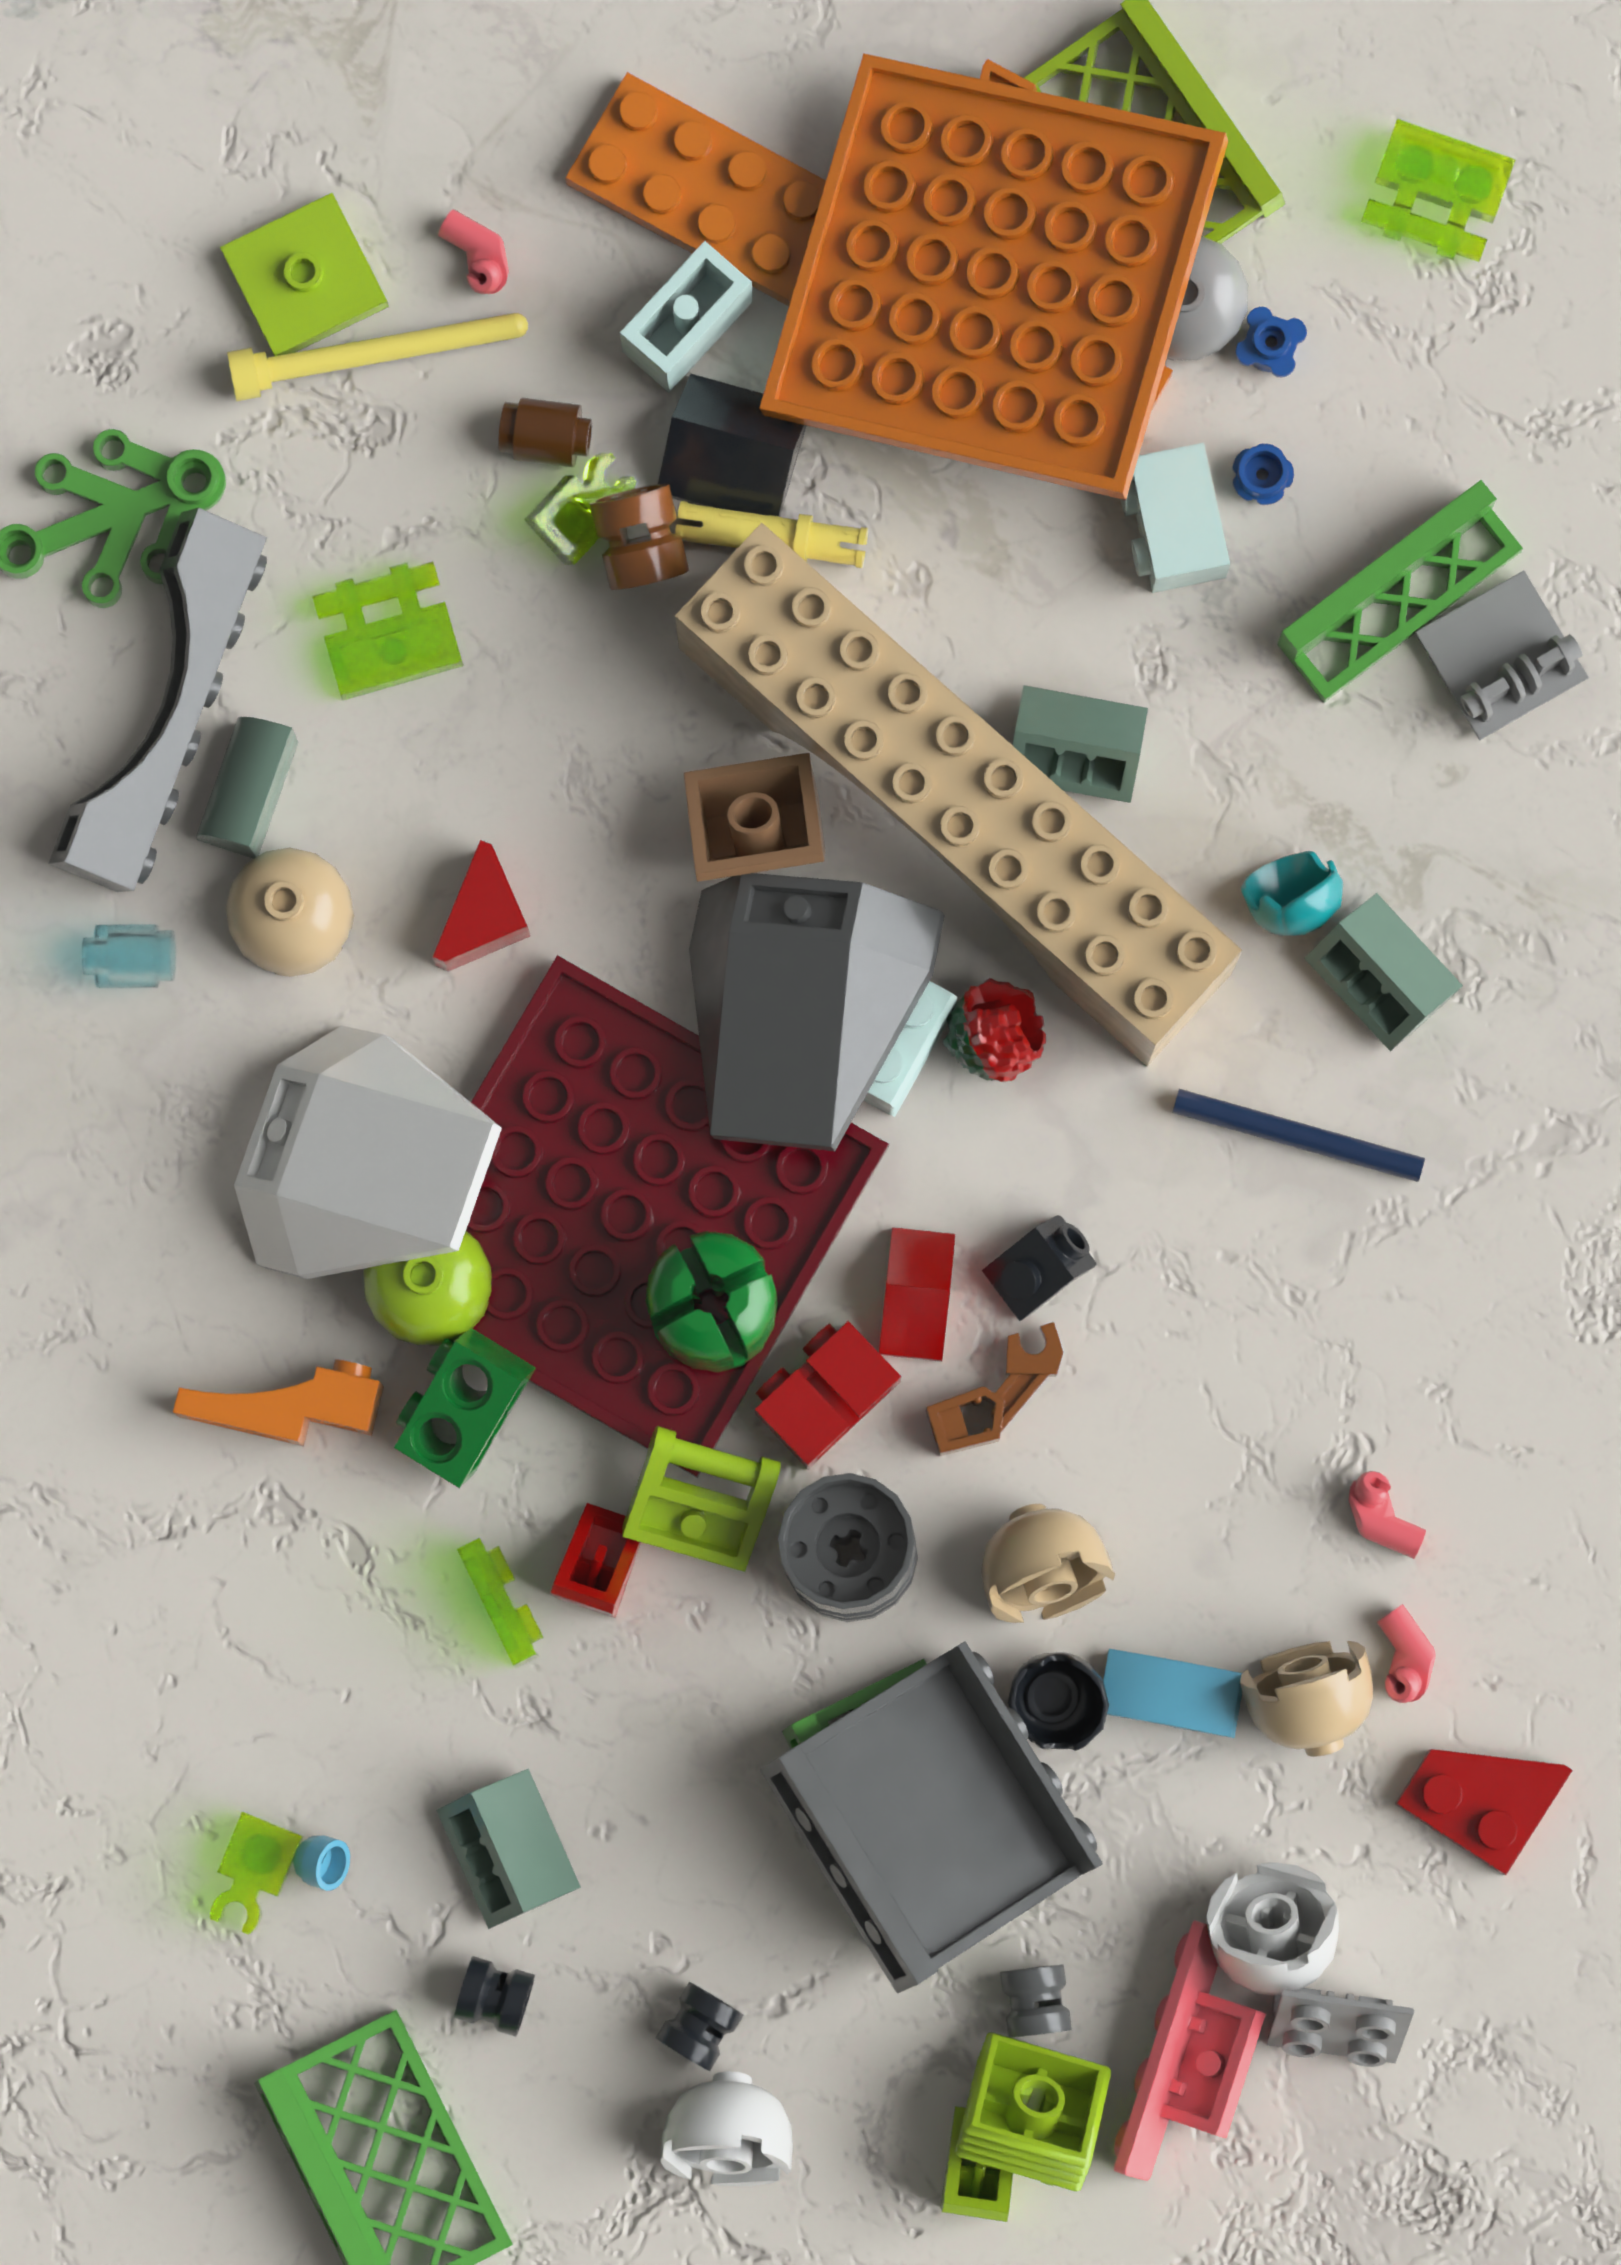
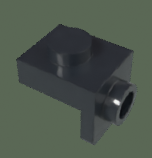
[981,1215,1096,1321]

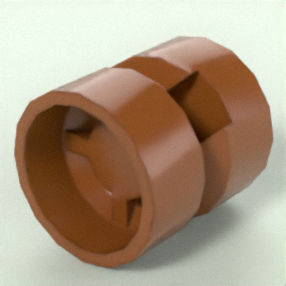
[589,483,689,590]

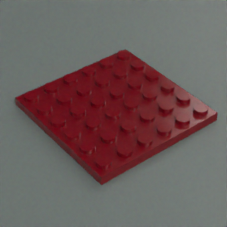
[466,955,889,1478]

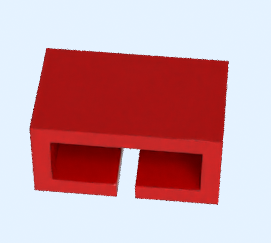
[755,1321,902,1470]

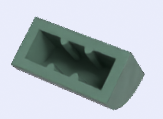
[1012,685,1148,803]
[196,717,298,859]
[1304,893,1463,1052]
[436,1768,581,1929]

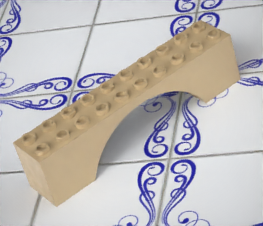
[675,522,1242,1067]

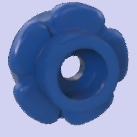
[1232,443,1294,505]

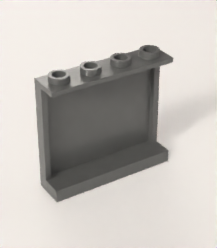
[759,1641,1103,1994]

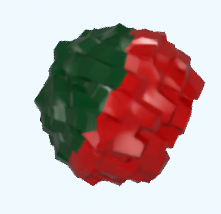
[943,978,1046,1083]

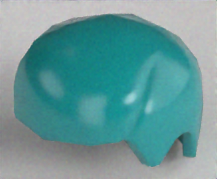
[1241,851,1343,936]

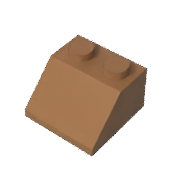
[683,753,825,882]

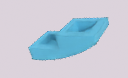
[1103,1649,1243,1738]

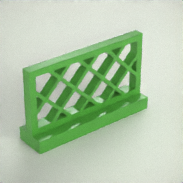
[254,2009,513,2265]

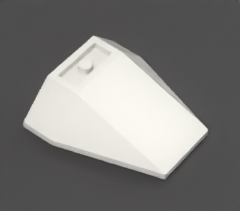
[234,1026,502,1279]

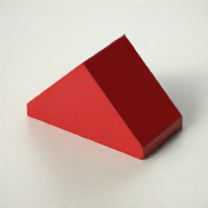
[433,840,530,972]
[879,1227,956,1362]
[551,1503,641,1618]

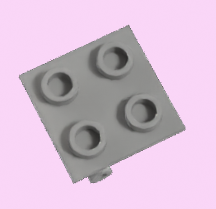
[1415,571,1589,741]
[1267,1988,1414,2067]

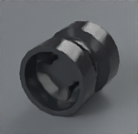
[454,1956,535,2037]
[656,1981,744,2071]

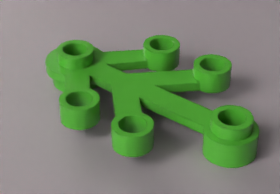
[0,429,226,608]

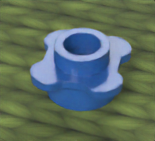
[1235,307,1307,378]

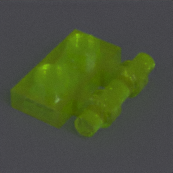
[1361,119,1516,262]
[312,561,464,701]

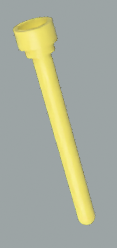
[227,313,528,402]

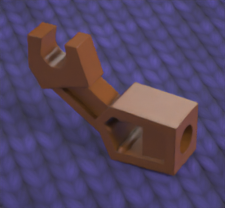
[926,1322,1064,1456]

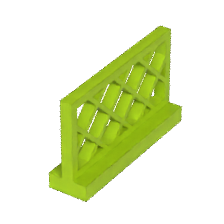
[1024,0,1285,244]

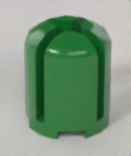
[645,1231,777,1373]

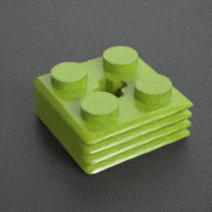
[955,2032,1111,2192]

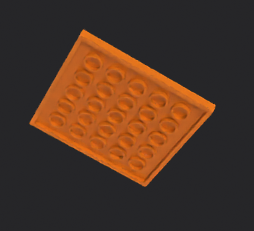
[759,53,1228,500]

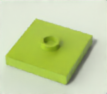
[220,192,389,356]

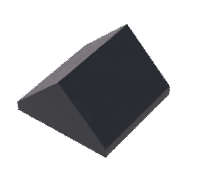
[658,374,807,517]

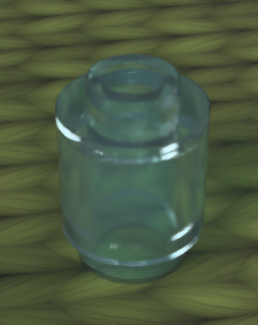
[82,924,176,988]

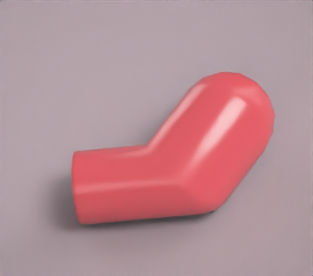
[438,209,509,294]
[1348,1471,1426,1559]
[1377,1604,1436,1703]

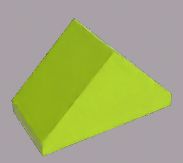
[940,2106,1013,2222]

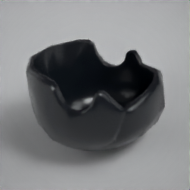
[1008,1652,1109,1751]

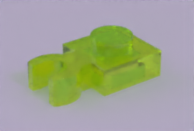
[524,453,637,565]
[210,1812,304,1935]

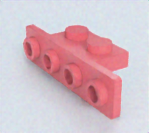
[1114,1920,1266,2181]

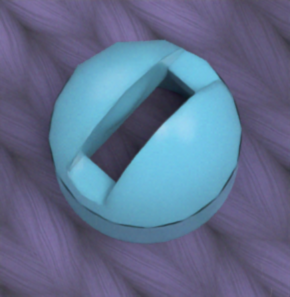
[293,1835,350,1891]

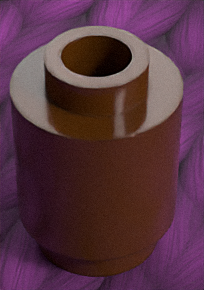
[498,397,592,468]

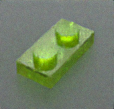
[457,1538,544,1668]

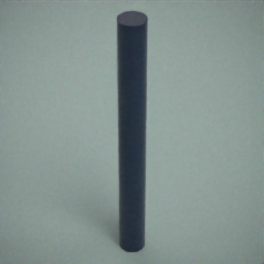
[1172,1088,1425,1182]

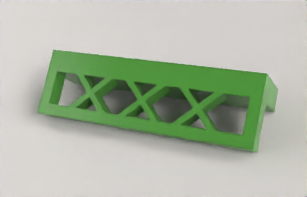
[1277,480,1523,703]

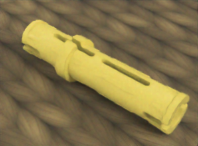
[675,501,868,568]

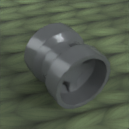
[1000,1964,1072,2038]

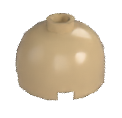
[226,847,355,977]
[981,1504,1115,1623]
[1240,1641,1373,1757]

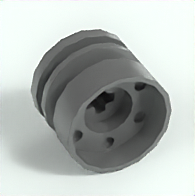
[778,1473,918,1622]

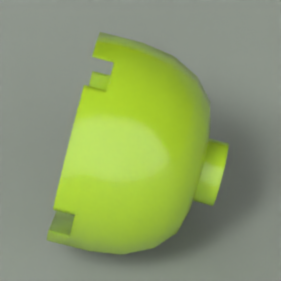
[363,1231,492,1346]

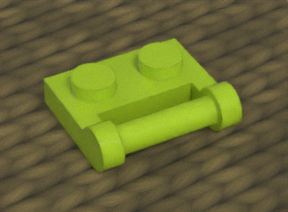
[622,1426,781,1572]

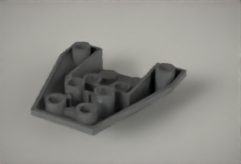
[689,873,945,1151]

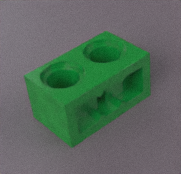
[394,1328,536,1488]

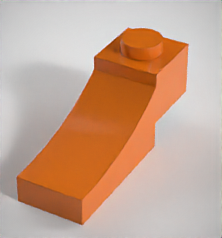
[173,1359,384,1446]

